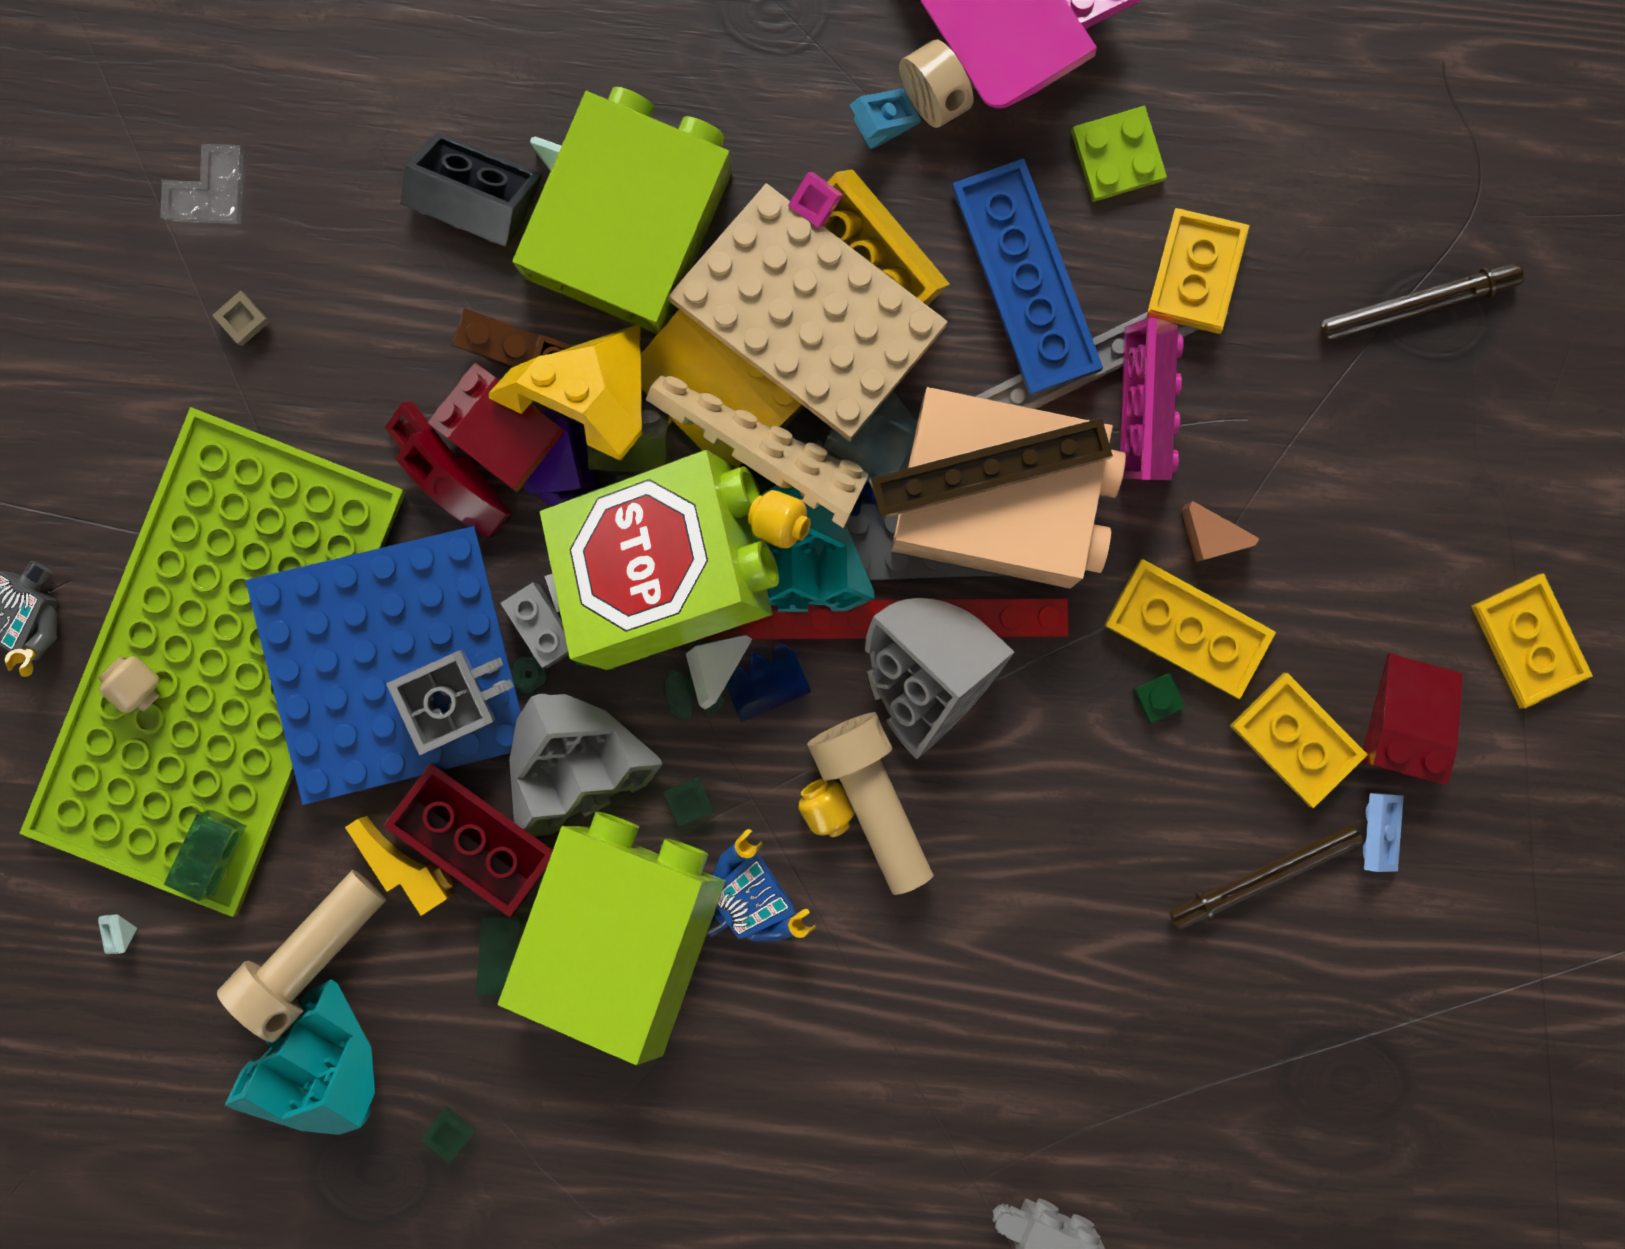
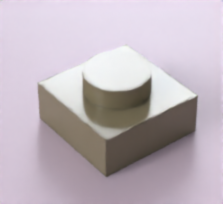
[212,290,270,346]

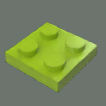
[1071,105,1167,202]

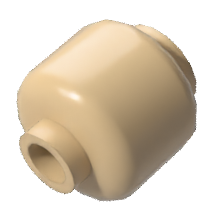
[98,656,160,713]

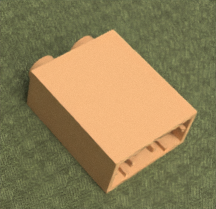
[891,387,1126,589]

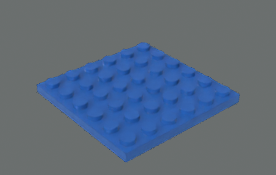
[245,526,521,805]

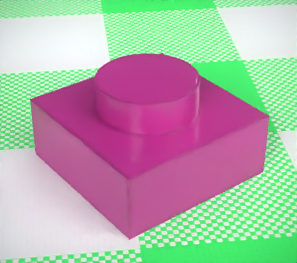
[788,172,843,228]

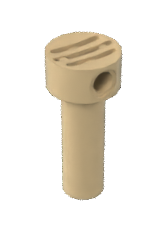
[899,39,975,128]
[807,712,934,895]
[217,870,386,1043]

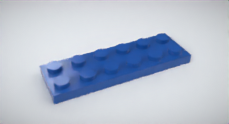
[952,158,1103,396]

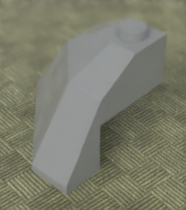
[509,694,663,837]

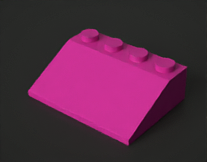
[1120,318,1183,480]

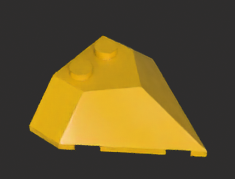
[488,323,642,460]

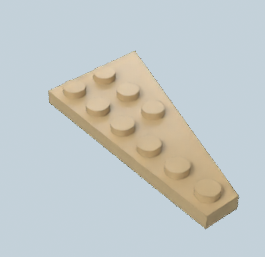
[646,375,869,528]

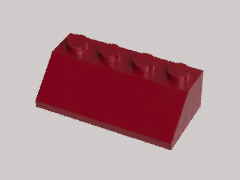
[383,763,553,917]

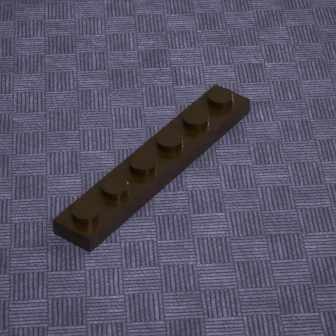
[870,418,1113,519]

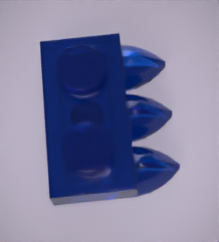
[726,643,812,722]

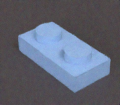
[1363,793,1404,872]

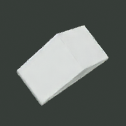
[686,635,752,710]

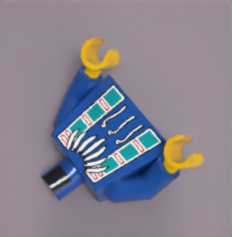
[707,829,816,942]

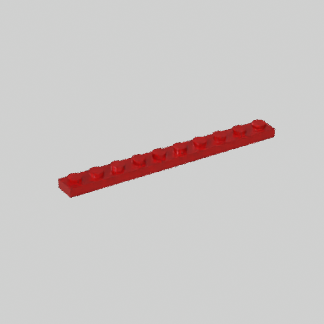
[698,598,1068,640]

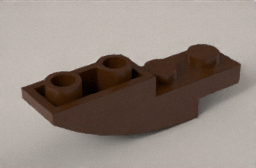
[451,308,573,369]

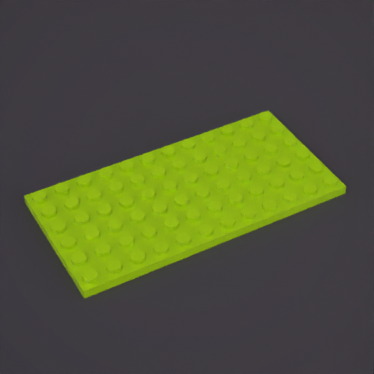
[19,407,406,917]

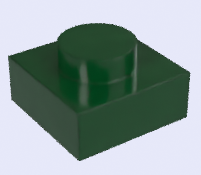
[1133,673,1186,723]

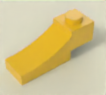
[345,816,454,916]

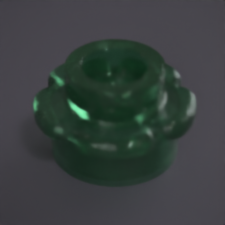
[511,656,547,694]

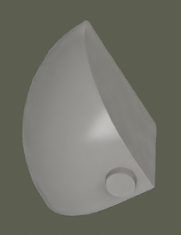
[865,598,1014,759]

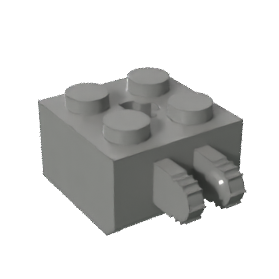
[386,649,514,755]
[992,1198,1105,1249]

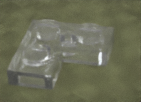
[160,144,244,224]

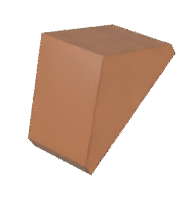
[1181,501,1259,562]

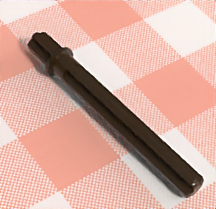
[1320,263,1524,342]
[1169,826,1363,930]

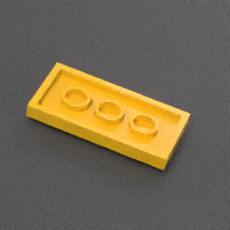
[1104,559,1276,699]

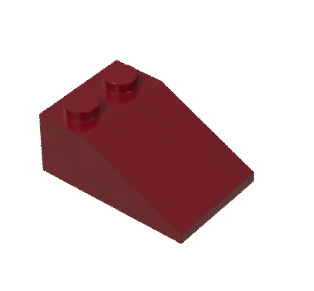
[428,362,565,492]
[1360,654,1463,785]

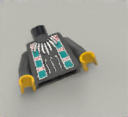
[0,561,58,677]

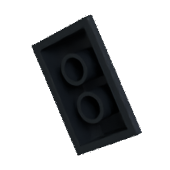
[400,132,542,247]

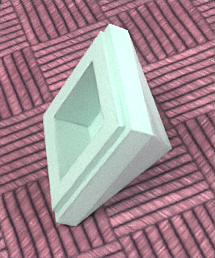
[98,914,137,954]

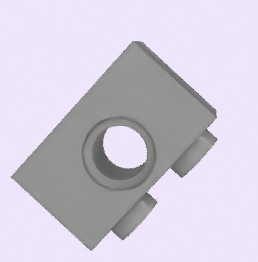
[500,582,569,668]

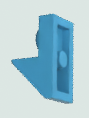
[850,89,922,149]

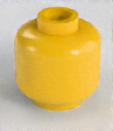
[748,490,811,548]
[798,778,855,837]

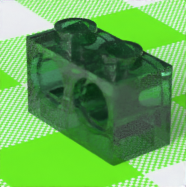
[164,809,247,901]

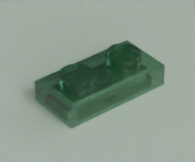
[476,916,522,996]

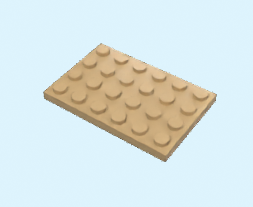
[669,183,948,442]

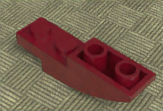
[384,401,511,538]

